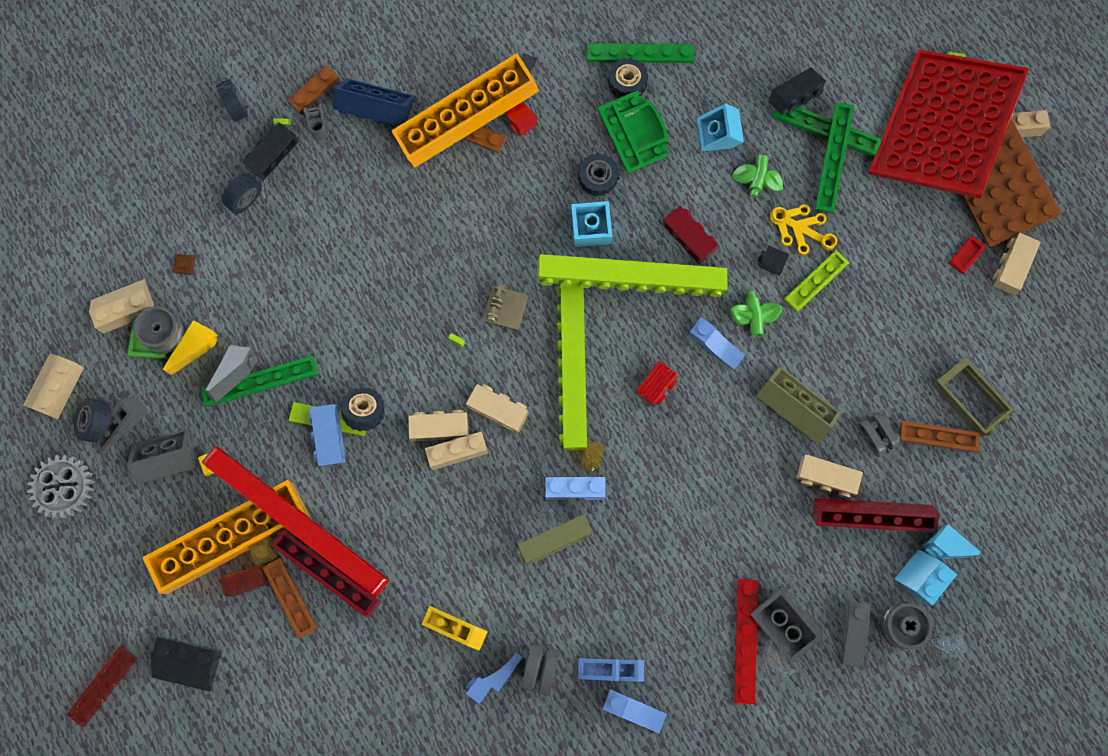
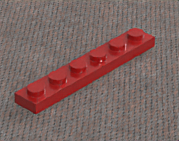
[734,579,758,704]

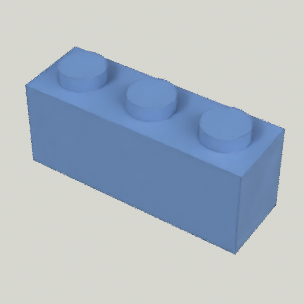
[308,404,346,466]

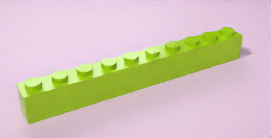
[537,254,727,297]
[557,285,587,450]

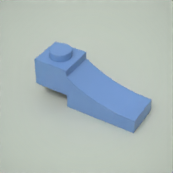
[688,317,745,371]
[466,652,523,704]
[578,658,644,682]
[602,689,667,733]

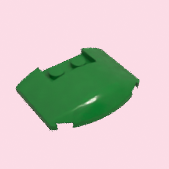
[597,91,668,174]

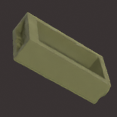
[931,357,1014,437]
[516,514,593,566]

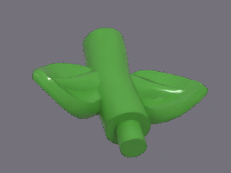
[732,155,783,198]
[731,291,782,337]

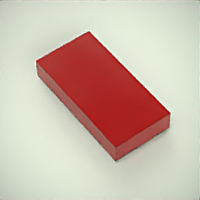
[948,235,986,275]

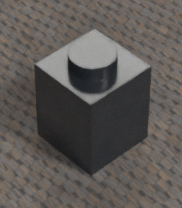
[758,245,789,276]

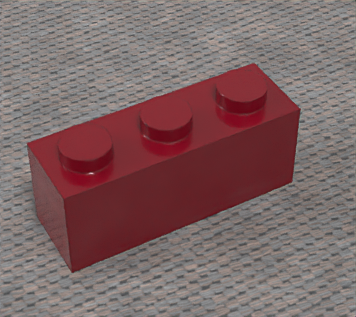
[662,205,718,264]

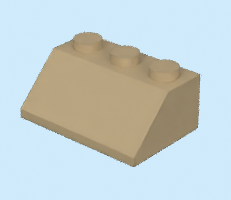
[89,279,154,334]
[23,354,84,419]

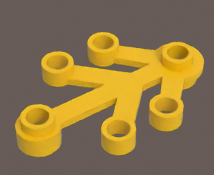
[770,204,837,255]

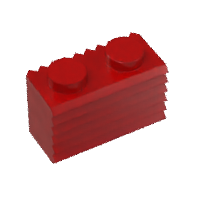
[635,361,678,407]

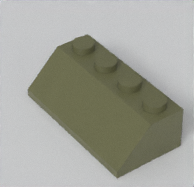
[756,366,841,444]

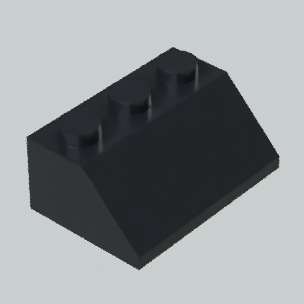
[151,637,222,692]

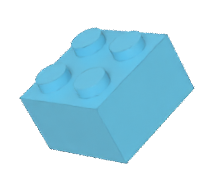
[571,201,612,247]

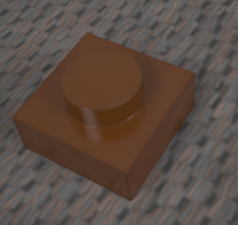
[172,254,195,275]

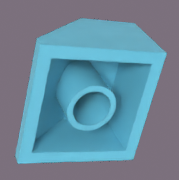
[697,104,744,151]
[921,524,980,559]
[894,549,957,606]

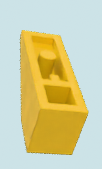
[163,320,218,375]
[421,606,488,650]

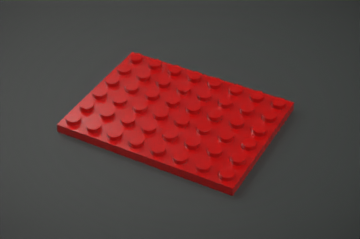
[869,49,1029,199]

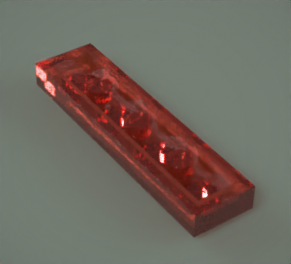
[67,646,138,727]

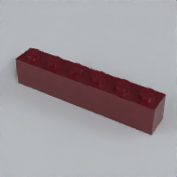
[812,498,940,533]
[270,529,382,618]

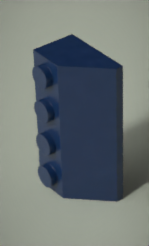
[333,78,415,128]

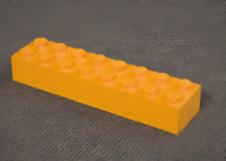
[392,53,539,168]
[142,480,310,594]

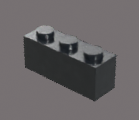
[768,67,826,116]
[243,122,299,181]

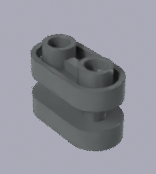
[858,412,900,457]

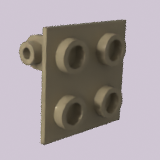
[482,284,529,330]

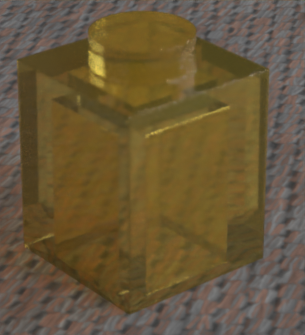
[581,440,606,473]
[249,538,279,567]

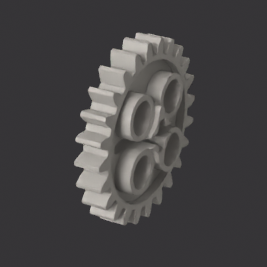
[27,455,94,519]

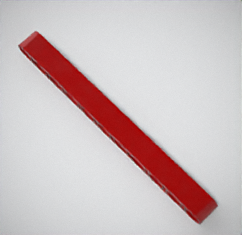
[202,446,389,597]

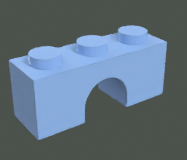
[546,477,605,500]

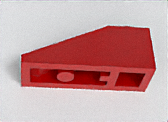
[506,101,537,137]

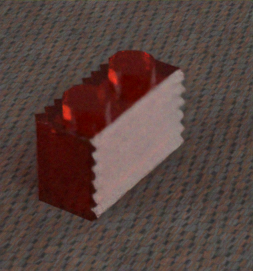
[220,566,269,597]

